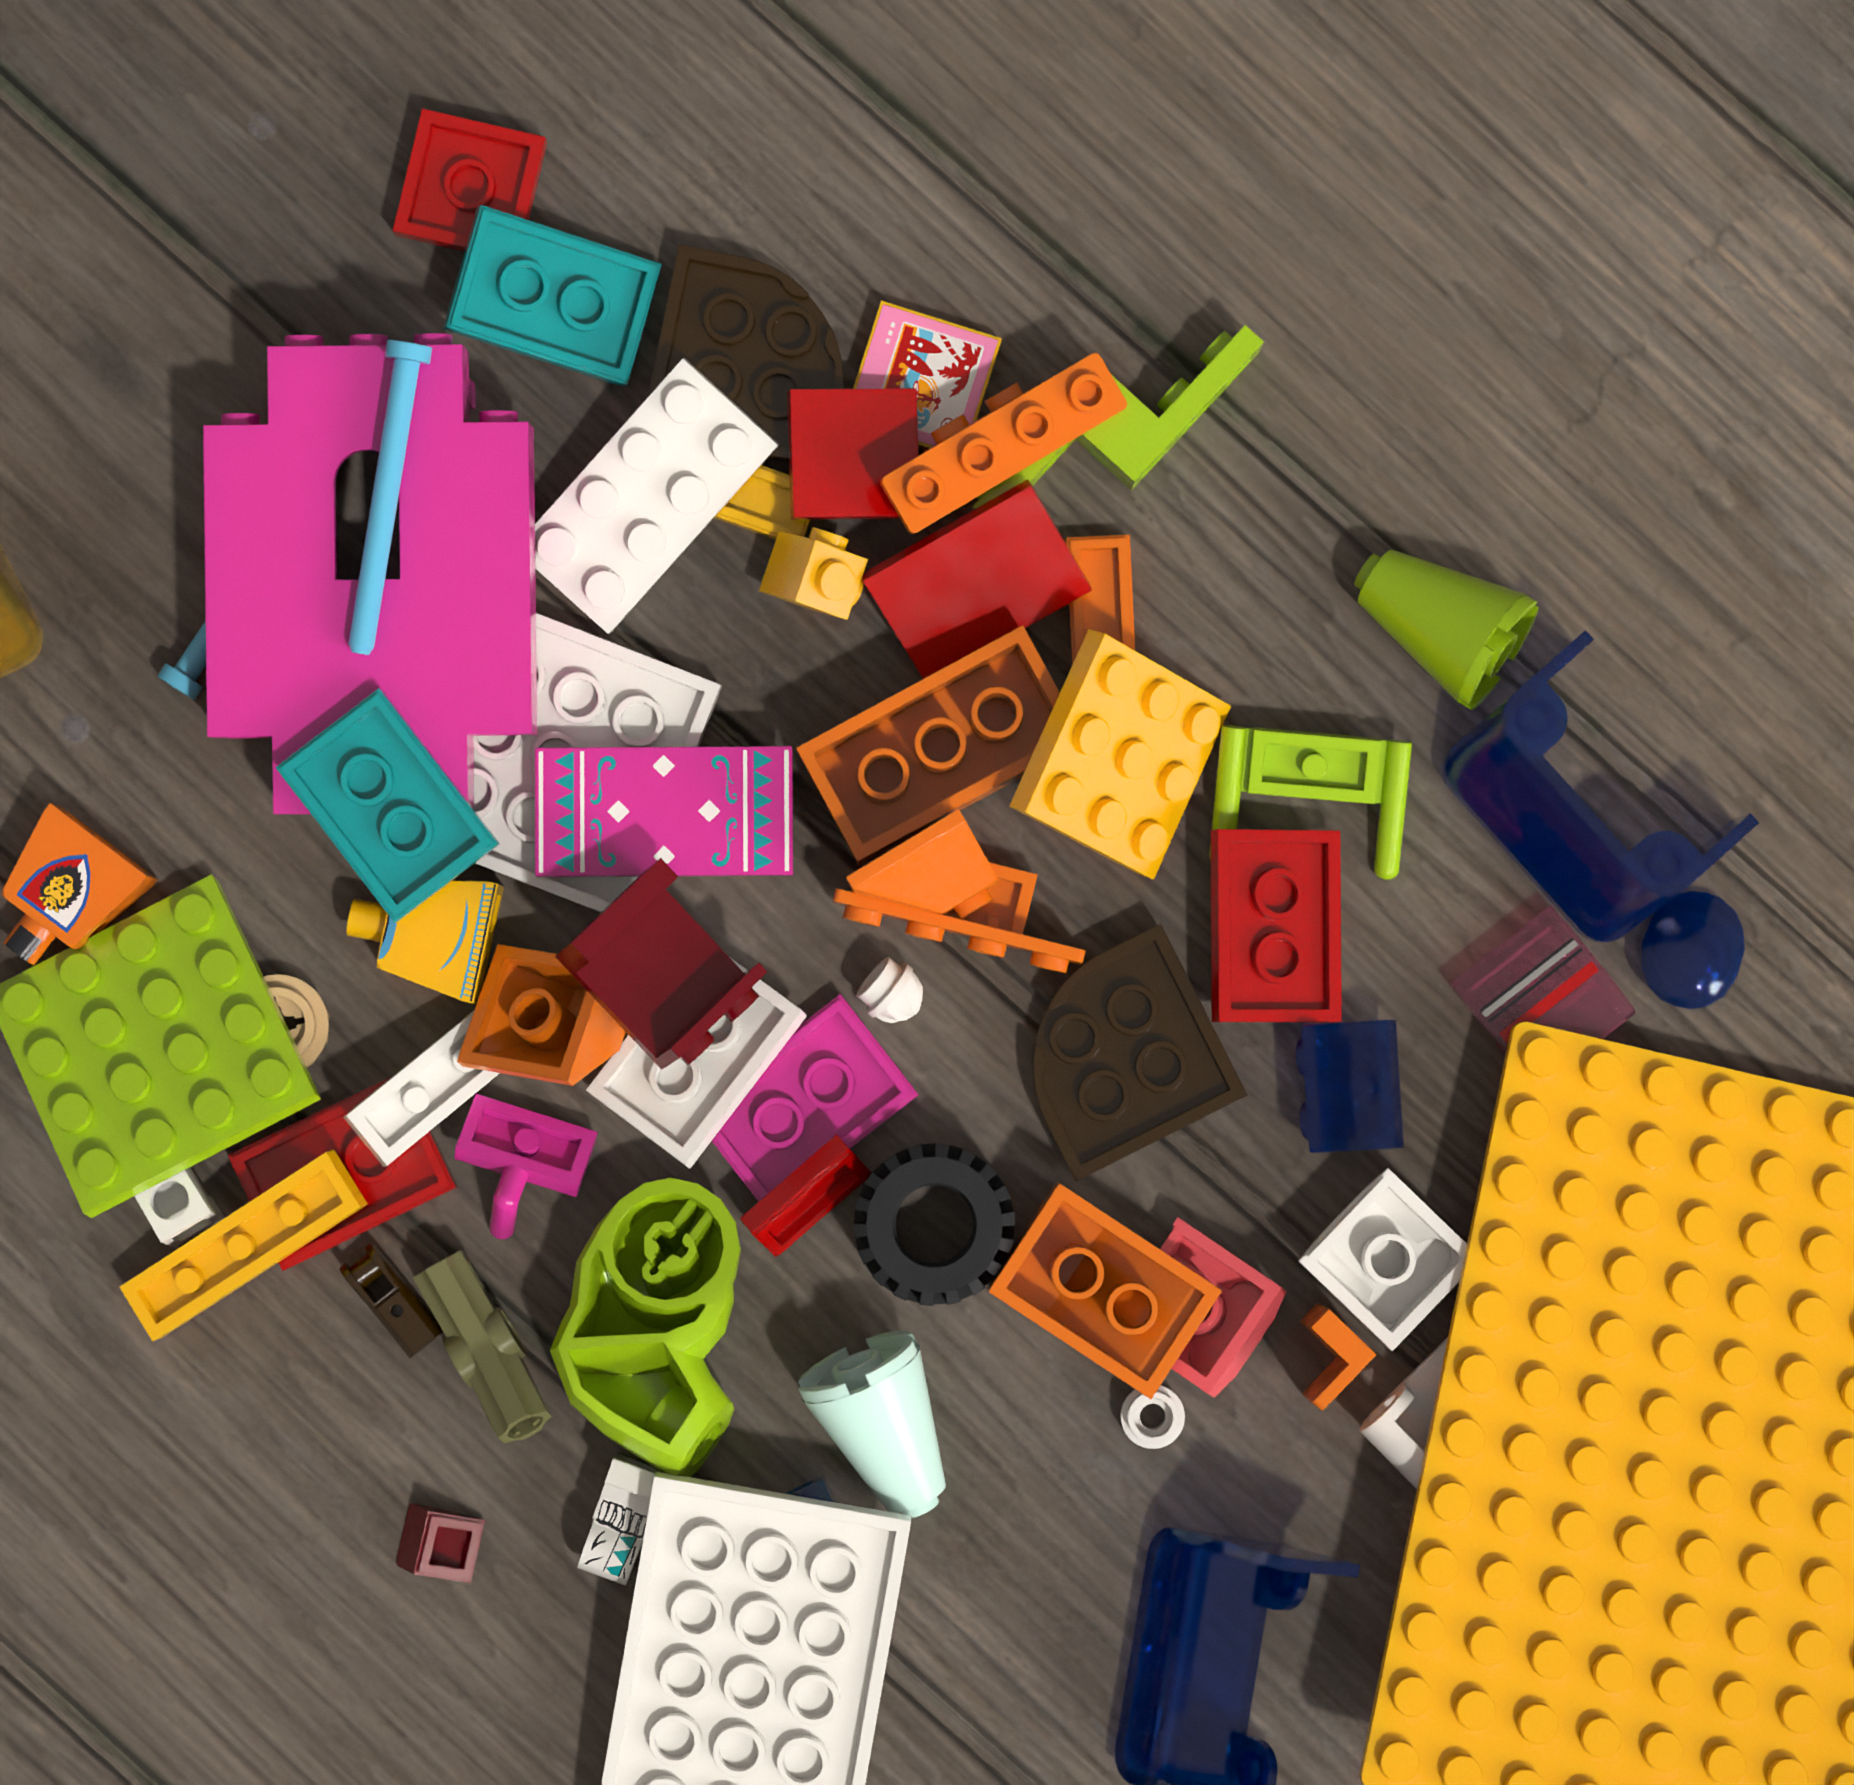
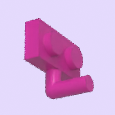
[454,1094,598,1239]

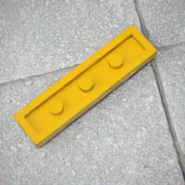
[119,1150,368,1342]

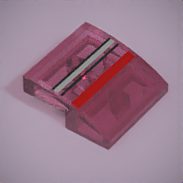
[1451,905,1636,1055]

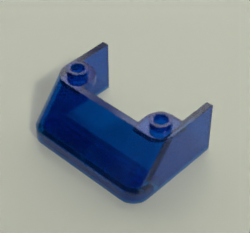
[1442,630,1759,943]
[1115,1527,1360,1785]

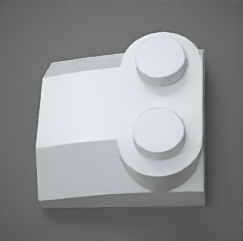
[1298,1168,1467,1351]

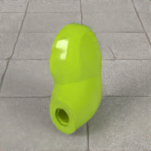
[550,1178,741,1477]

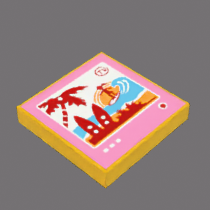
[853,301,1002,450]

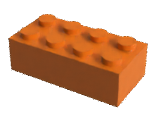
[796,625,1060,866]

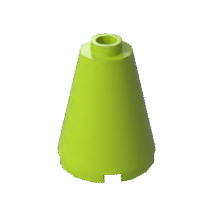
[1354,549,1539,710]

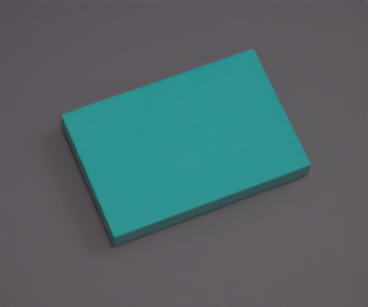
[442,205,662,387]
[275,688,500,923]

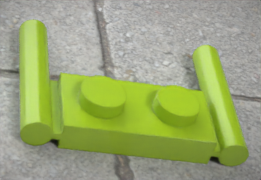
[1209,725,1412,880]

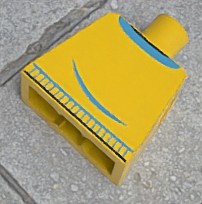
[346,881,504,1004]

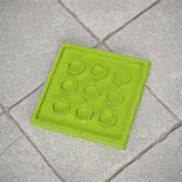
[0,874,321,1218]

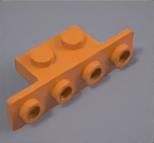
[880,353,1127,534]
[833,862,1086,973]

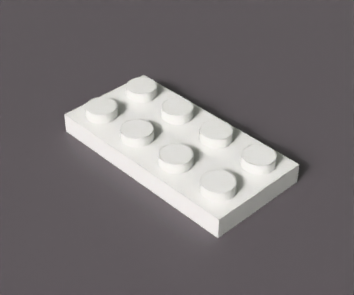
[535,358,780,634]

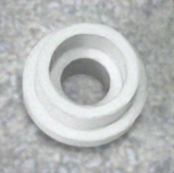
[1120,1385,1185,1449]

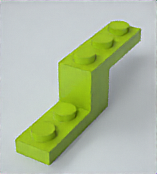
[972,325,1264,511]

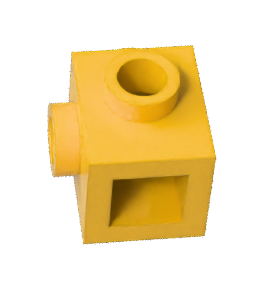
[759,527,868,620]

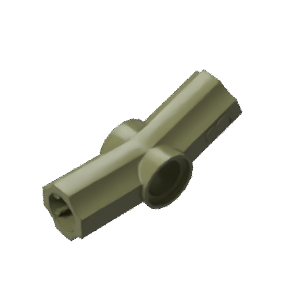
[413,1250,552,1444]

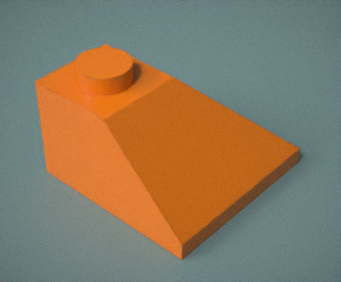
[846,809,998,919]
[457,944,626,1086]

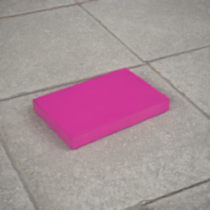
[712,994,919,1202]

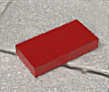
[739,1134,872,1257]

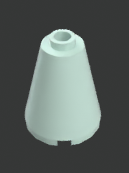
[798,1330,946,1518]

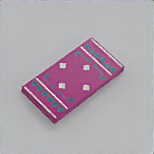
[535,746,793,877]

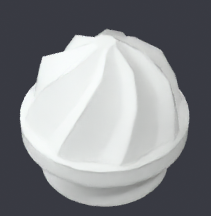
[856,957,923,1023]

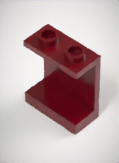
[555,858,768,1070]

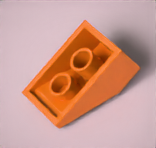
[986,1181,1222,1399]

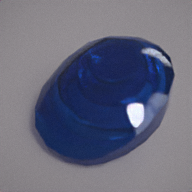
[1641,891,1745,1009]

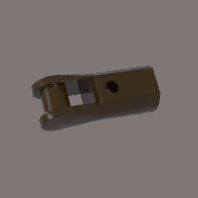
[339,1242,443,1359]

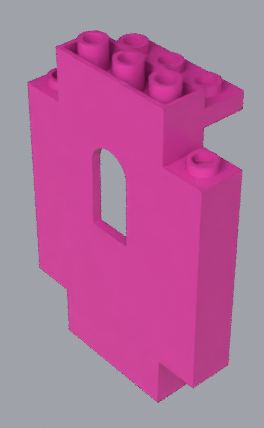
[203,333,537,815]

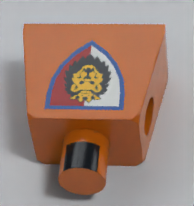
[1,803,158,965]

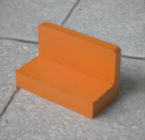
[1299,1303,1377,1411]

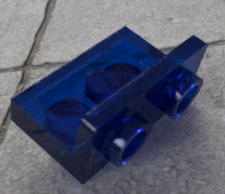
[1296,1020,1404,1153]

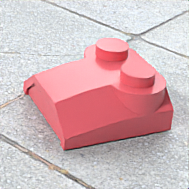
[1160,1217,1286,1398]

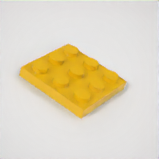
[1009,629,1231,880]

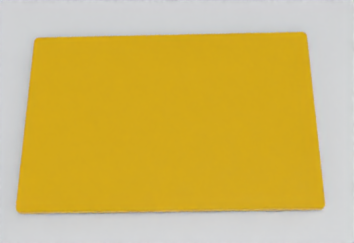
[1359,1022,1854,1785]

